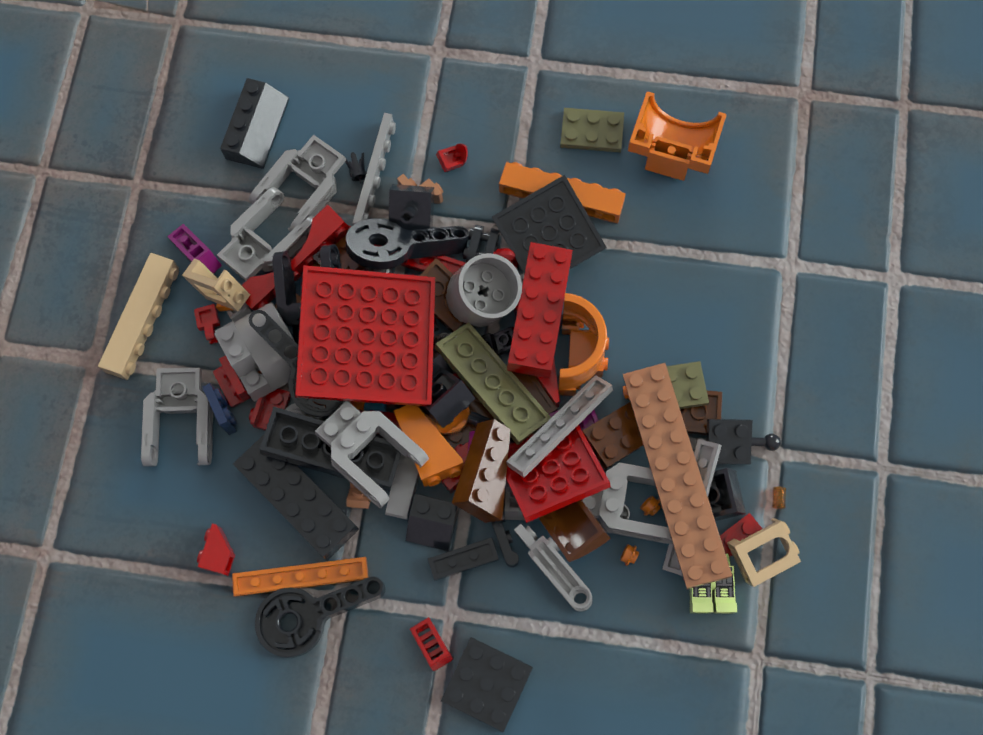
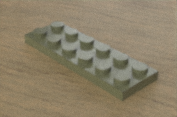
[434,322,551,445]

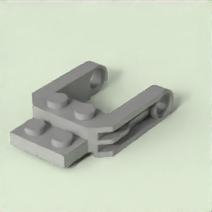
[249,134,346,232]
[217,187,314,281]
[141,368,213,466]
[315,401,429,508]
[582,462,673,544]
[514,524,592,612]

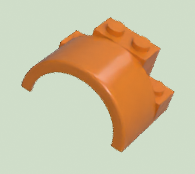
[628,92,726,181]
[558,293,609,396]

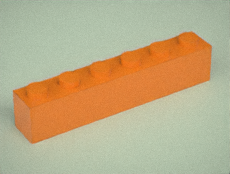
[499,162,626,224]

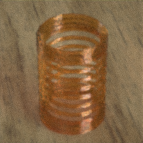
[772,487,786,509]

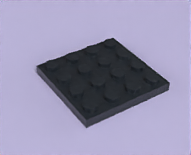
[492,175,607,274]

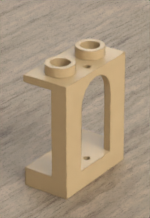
[182,259,250,311]
[727,518,801,587]

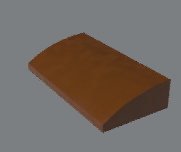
[539,500,611,562]

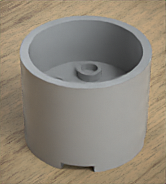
[446,253,522,327]

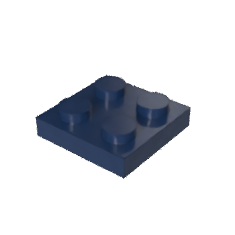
[202,383,237,435]

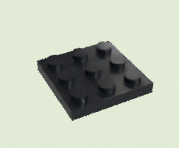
[441,637,533,732]

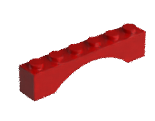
[241,205,349,311]

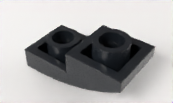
[481,327,514,355]

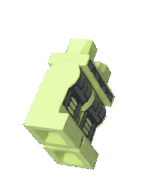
[690,554,737,614]

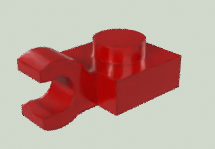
[194,304,220,344]

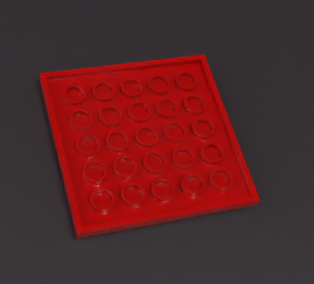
[295,265,435,406]

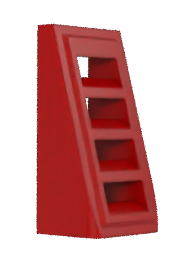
[410,617,453,671]

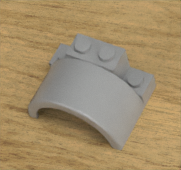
[214,302,297,402]

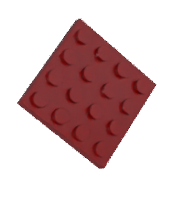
[506,424,611,523]

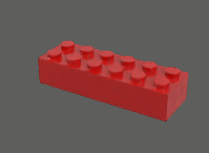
[507,242,573,378]

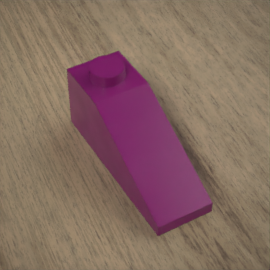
[167,224,222,274]

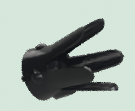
[345,152,367,184]

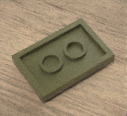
[560,108,624,153]
[666,361,709,409]

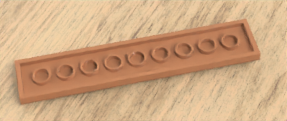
[623,363,732,589]

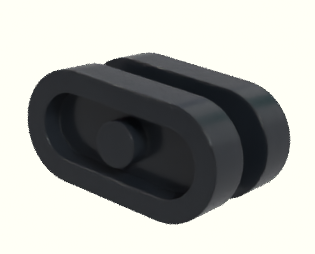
[463,225,500,263]

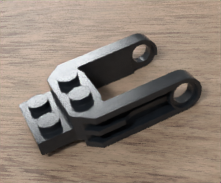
[272,244,341,344]

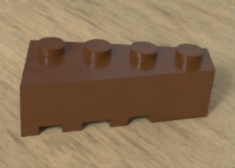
[452,419,511,523]

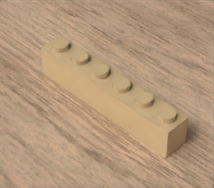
[98,253,179,380]

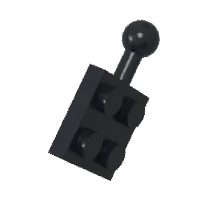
[706,419,781,464]

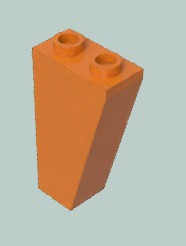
[394,405,464,487]

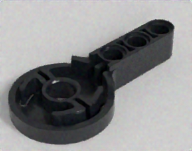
[345,219,469,270]
[249,310,350,417]
[255,577,385,658]

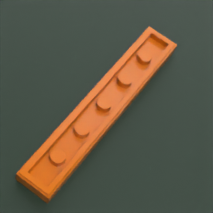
[232,557,368,597]

